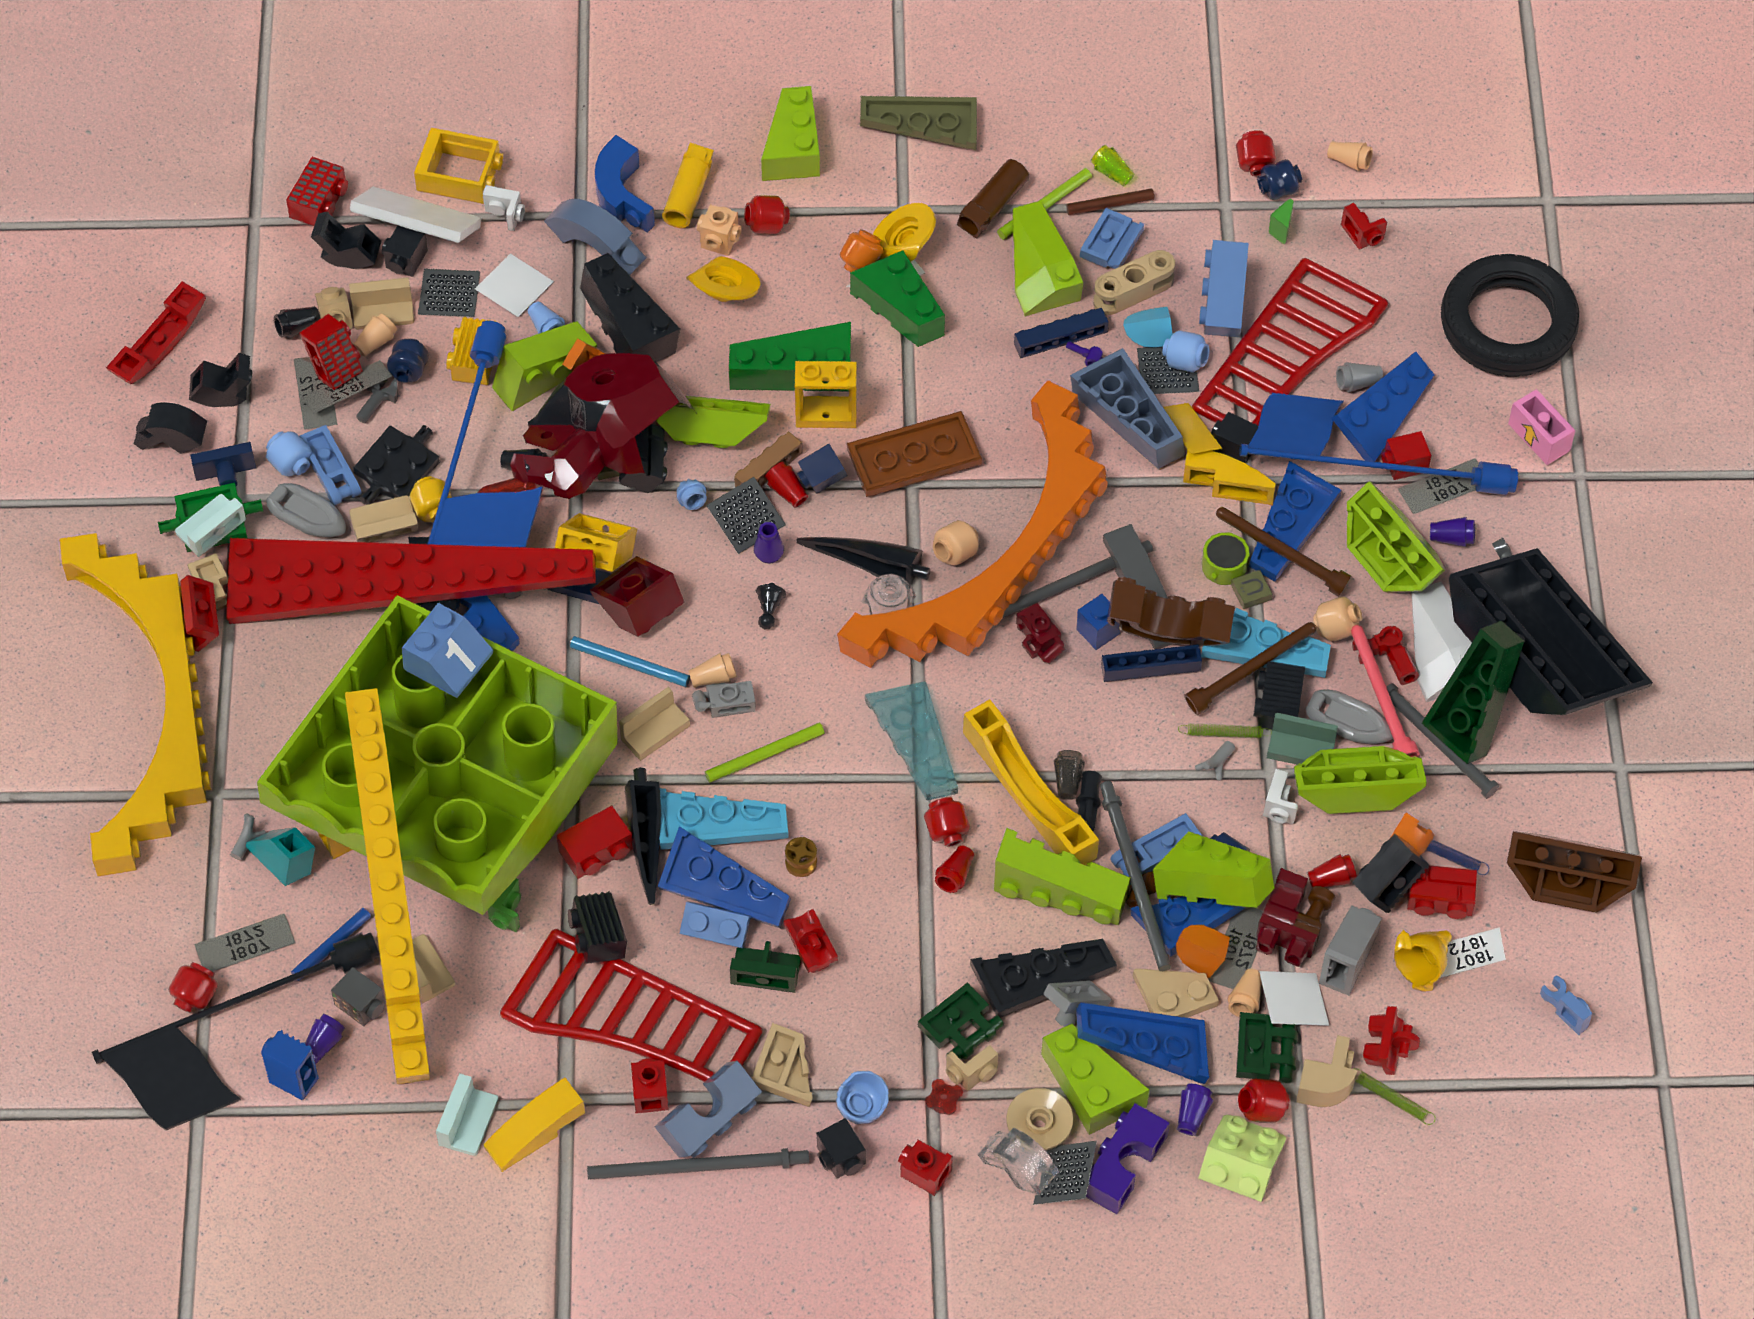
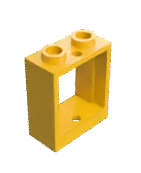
[414,127,503,204]
[795,361,857,428]
[555,513,638,572]

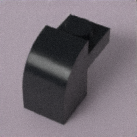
[311,211,382,269]
[189,353,252,407]
[134,402,207,454]

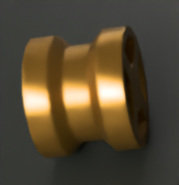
[785,837,817,877]

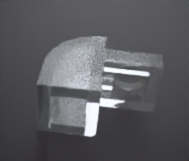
[978,1128,1059,1195]

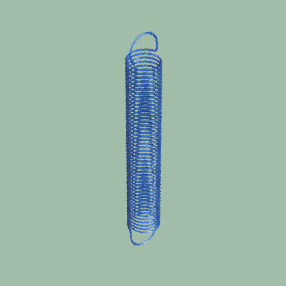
[1427,840,1489,875]

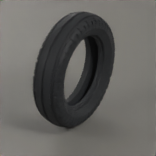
[1441,254,1579,377]

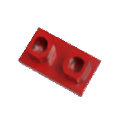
[784,909,838,973]
[1363,1006,1420,1075]

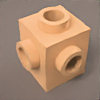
[697,204,742,256]

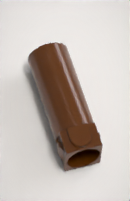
[957,159,1029,239]

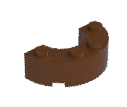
[1107,577,1235,646]

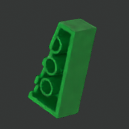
[729,321,851,392]

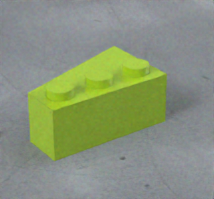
[492,321,597,411]
[1153,831,1274,908]
[1041,1024,1149,1135]

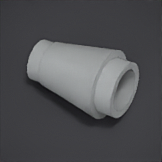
[1336,362,1383,392]

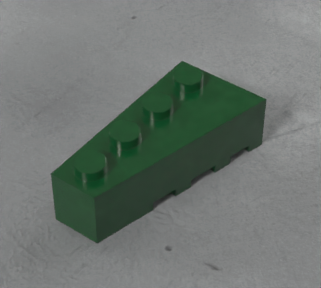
[1421,621,1524,764]

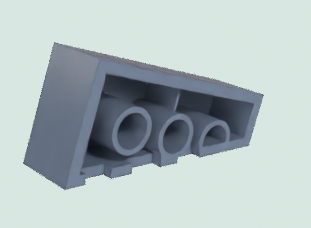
[1070,348,1185,469]

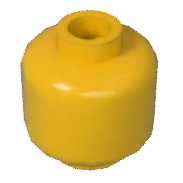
[410,476,452,523]

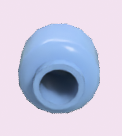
[1162,330,1210,373]
[266,431,312,477]

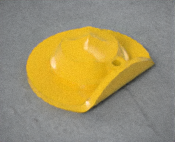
[873,203,936,262]
[686,256,760,302]

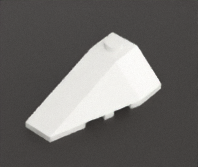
[1411,582,1472,702]

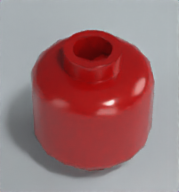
[1236,130,1276,176]
[744,195,790,234]
[924,797,970,847]
[168,962,218,1013]
[1238,1079,1290,1123]

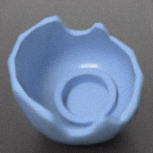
[836,1071,889,1124]

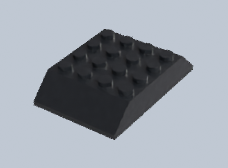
[1449,548,1653,715]

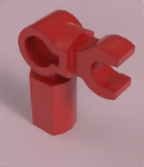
[1352,626,1419,685]

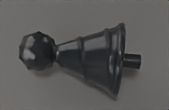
[756,583,786,630]

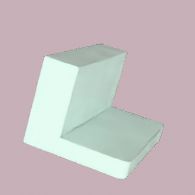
[175,494,246,557]
[436,1073,499,1156]

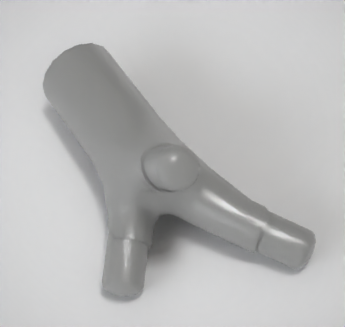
[1195,741,1235,781]
[230,814,266,860]

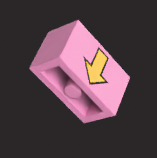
[1508,389,1575,465]

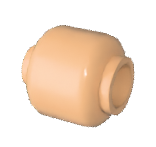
[933,520,979,566]
[1313,597,1362,642]

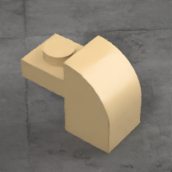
[1296,1035,1357,1107]

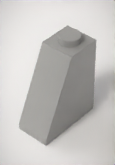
[1319,905,1382,996]

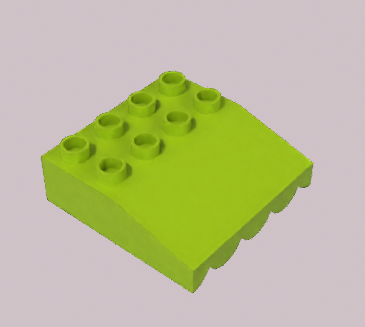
[257,595,618,915]

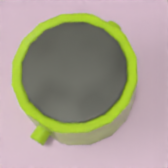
[1201,532,1250,585]

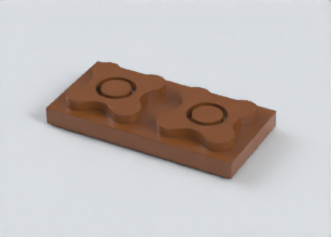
[847,411,982,497]

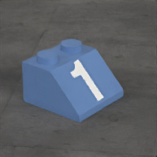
[402,603,493,698]

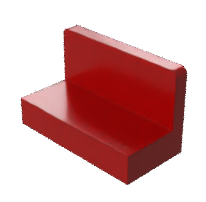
[180,575,219,652]

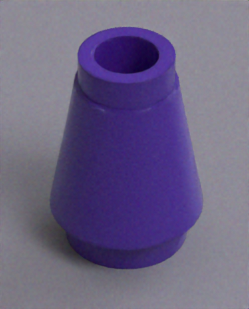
[1430,517,1475,547]
[753,522,784,564]
[305,1014,345,1065]
[1177,1083,1213,1136]

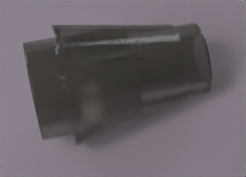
[1053,750,1085,800]

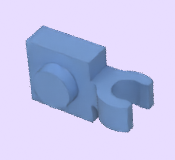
[1540,975,1593,1035]

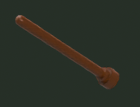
[1216,507,1351,597]
[1184,622,1317,716]

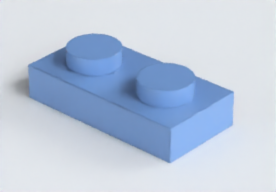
[679,901,751,948]

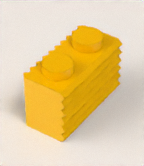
[446,317,496,385]

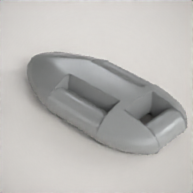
[266,483,346,537]
[1306,689,1393,744]

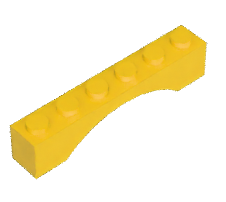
[963,699,1099,865]

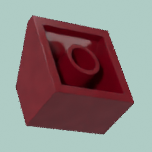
[590,556,685,637]

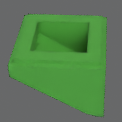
[1269,198,1294,244]

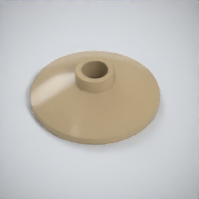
[1006,1088,1073,1151]

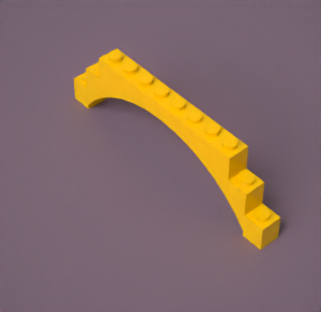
[60,533,211,876]
[345,688,430,1085]

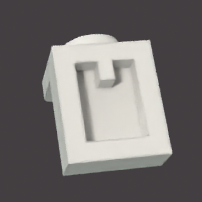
[483,185,525,231]
[1263,769,1298,824]

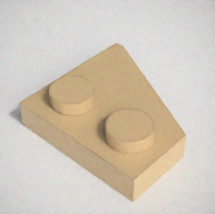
[1132,969,1219,1018]
[752,1023,813,1107]

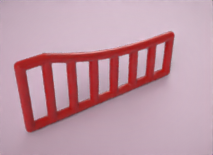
[1192,258,1388,426]
[500,929,763,1082]

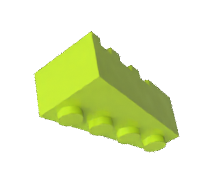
[994,828,1130,925]

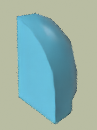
[1123,307,1173,347]

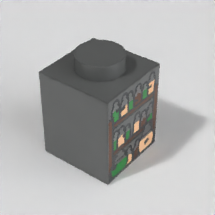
[331,967,386,1027]

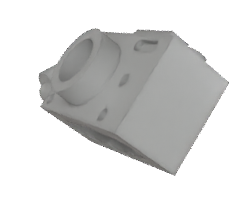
[692,681,755,718]

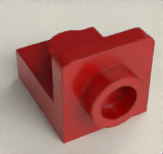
[1341,203,1387,250]

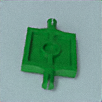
[158,483,264,552]

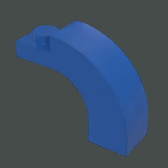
[595,135,655,233]

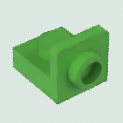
[488,878,521,932]

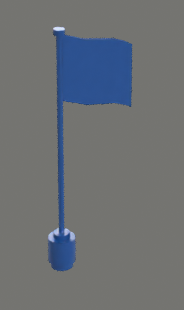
[428,321,543,547]
[1240,393,1518,495]

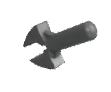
[356,378,398,423]

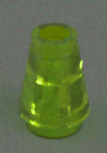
[1091,145,1134,187]

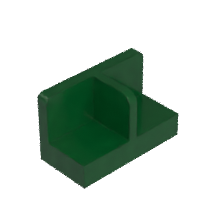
[730,941,801,993]

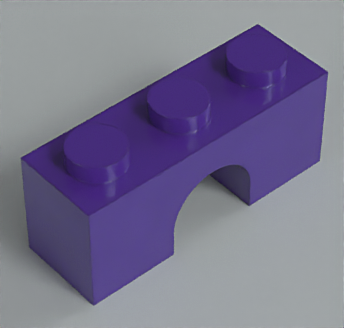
[1086,1103,1170,1215]

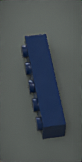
[1014,307,1109,359]
[1101,644,1202,682]

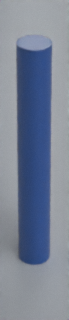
[291,908,371,981]

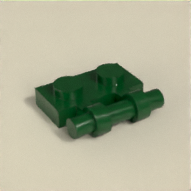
[918,982,1004,1060]
[1236,1012,1298,1083]

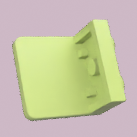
[1198,1115,1286,1202]

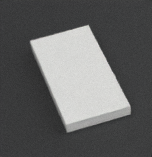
[350,186,482,243]

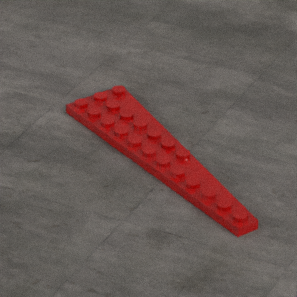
[226,538,596,624]

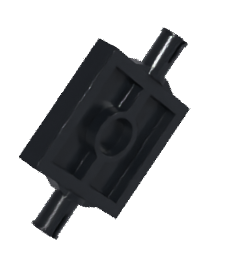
[353,425,439,505]

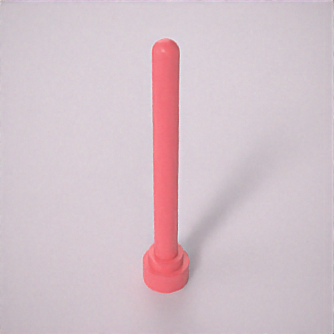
[1351,625,1420,757]

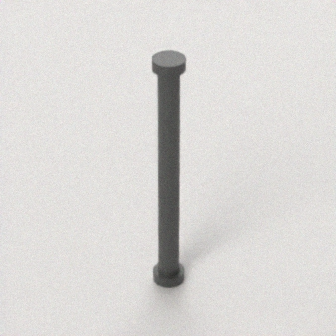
[1387,683,1499,799]

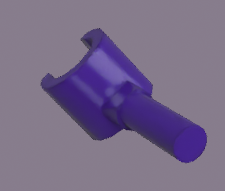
[1066,341,1103,366]

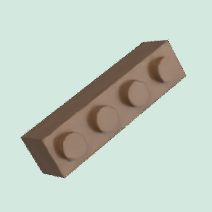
[734,431,802,487]

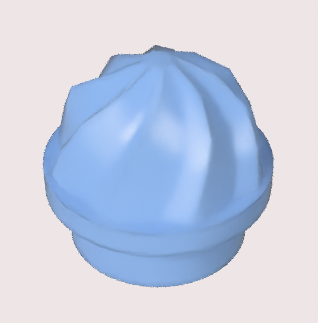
[677,478,707,510]

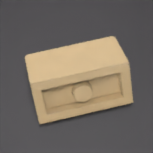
[349,277,414,330]
[349,495,418,542]
[619,687,690,761]
[412,934,455,1004]

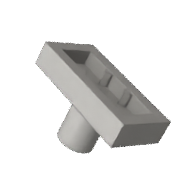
[1043,980,1112,1027]

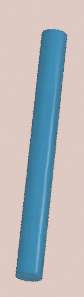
[570,636,690,687]

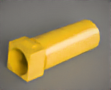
[662,142,714,228]

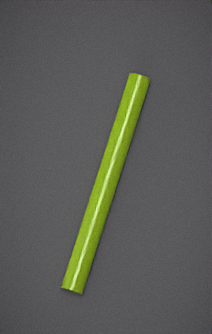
[997,168,1092,240]
[705,722,825,783]

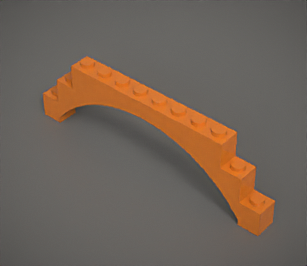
[837,380,1108,668]

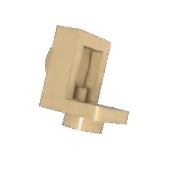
[315,287,353,329]
[946,1045,998,1092]

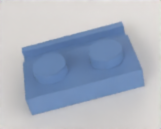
[1080,208,1144,269]

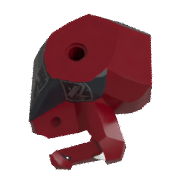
[510,353,698,499]

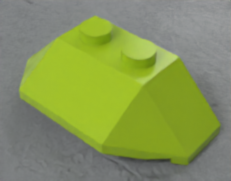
[656,396,771,448]
[1347,481,1445,592]
[1294,746,1427,814]

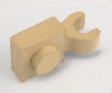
[187,553,228,611]

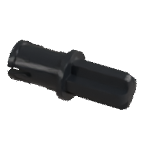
[1076,771,1102,831]

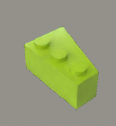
[761,86,820,181]

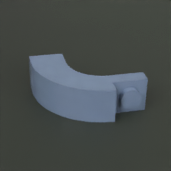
[544,199,646,275]

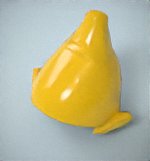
[1394,930,1452,992]

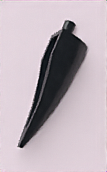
[797,537,930,587]
[625,767,661,905]

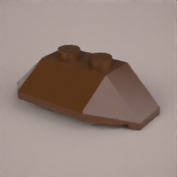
[1507,831,1642,913]

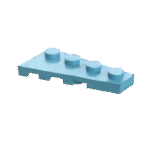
[1201,608,1331,678]
[659,788,789,850]

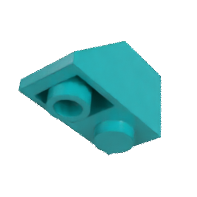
[246,827,315,886]

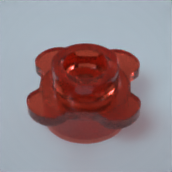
[925,1079,963,1115]

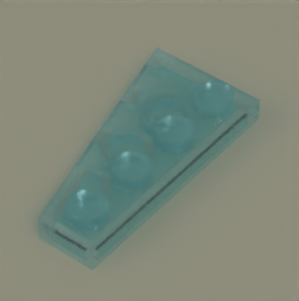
[865,681,958,800]

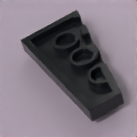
[970,938,1117,1018]

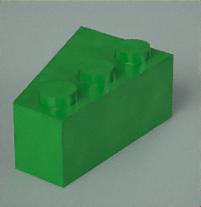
[850,250,945,347]

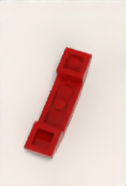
[106,281,206,385]

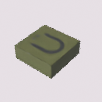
[1231,570,1273,609]

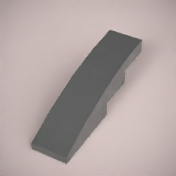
[1103,524,1172,649]

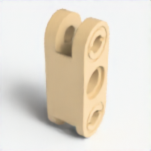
[1093,250,1175,315]

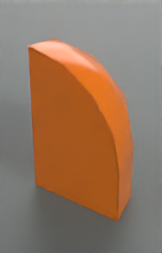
[1390,813,1435,855]
[1176,925,1230,978]

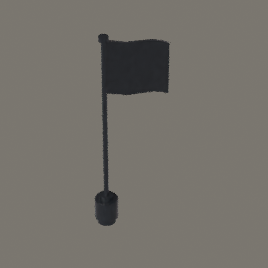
[92,932,380,1130]

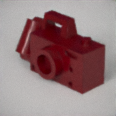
[1016,602,1066,664]

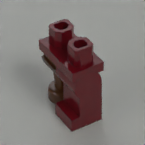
[1256,868,1336,967]

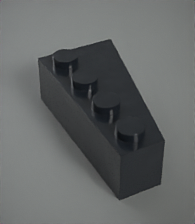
[580,253,680,362]

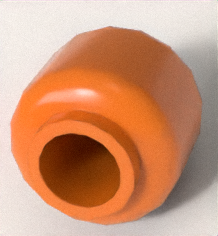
[840,229,883,272]

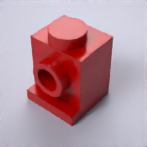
[898,1139,953,1196]

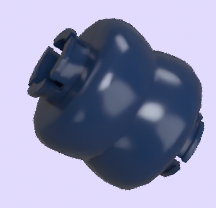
[1257,159,1302,200]
[387,338,429,383]

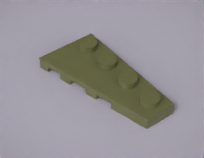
[860,96,977,150]

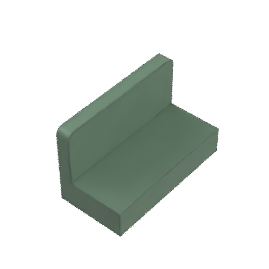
[1267,713,1338,765]

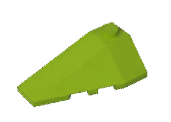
[1012,201,1084,316]

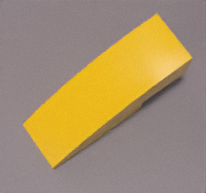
[1183,449,1276,505]
[483,1077,585,1172]

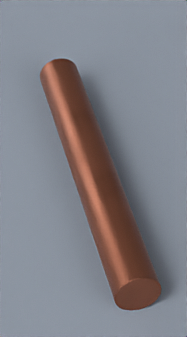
[1066,188,1154,215]

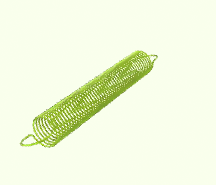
[1178,723,1272,738]
[1353,1068,1436,1125]

